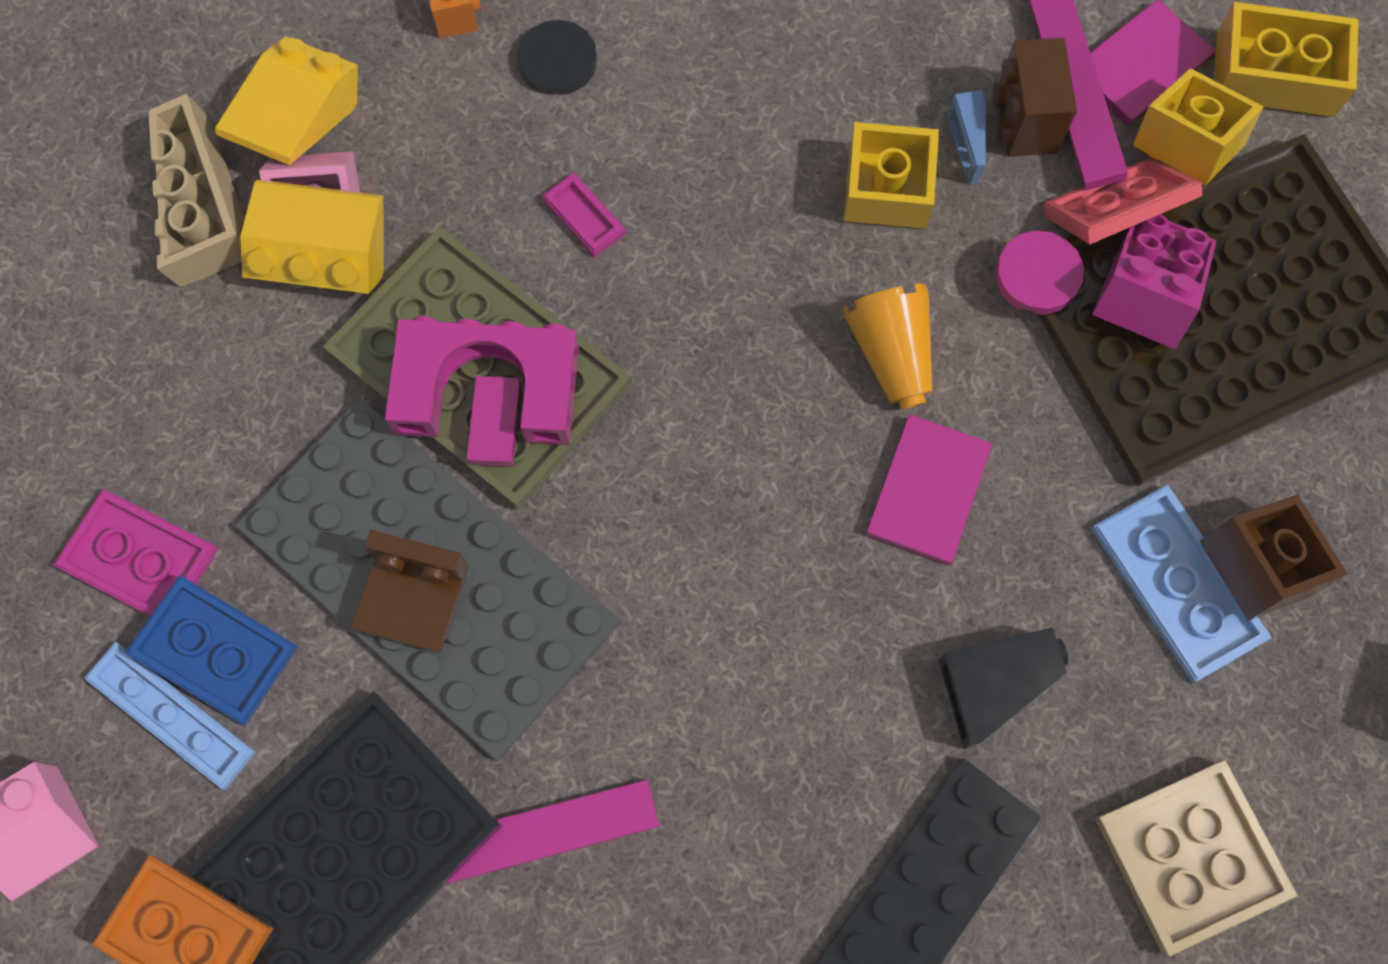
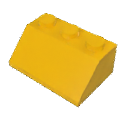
[240,180,384,294]

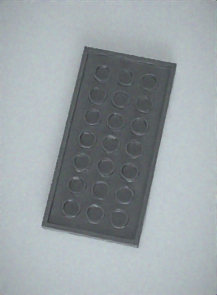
[235,398,621,762]

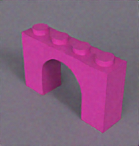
[385,316,579,445]

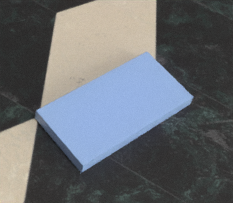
[1091,484,1272,684]

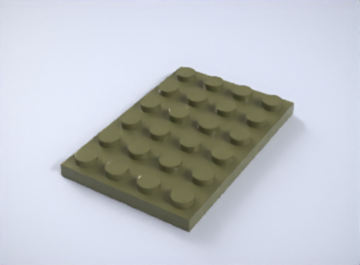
[322,226,632,510]

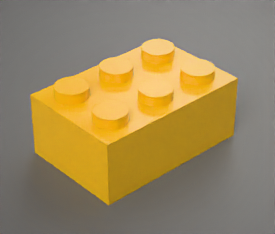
[1213,2,1359,117]

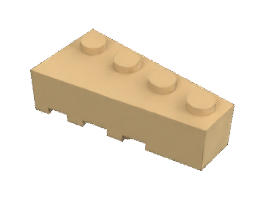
[148,93,245,287]

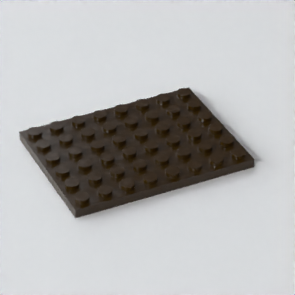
[1038,134,1388,486]

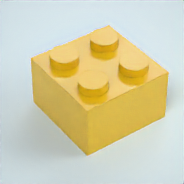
[1133,68,1264,186]
[843,122,939,229]

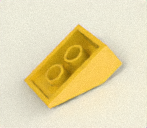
[215,36,358,165]

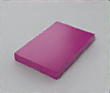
[1091,0,1216,127]
[865,414,993,566]
[53,488,219,616]

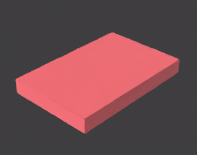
[1043,158,1202,244]

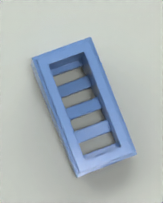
[947,90,986,185]

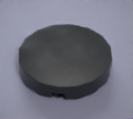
[517,20,597,95]

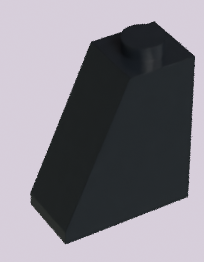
[938,627,1068,749]

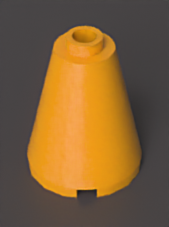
[843,283,933,410]

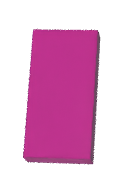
[542,172,626,258]
[467,376,522,467]

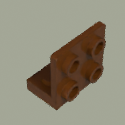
[352,529,469,653]

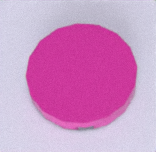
[995,230,1084,315]

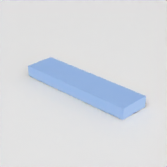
[84,642,256,790]

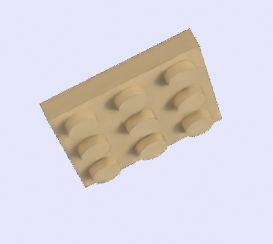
[1094,760,1298,957]

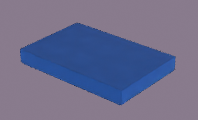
[125,575,298,726]

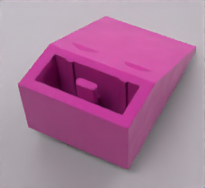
[1092,214,1217,349]

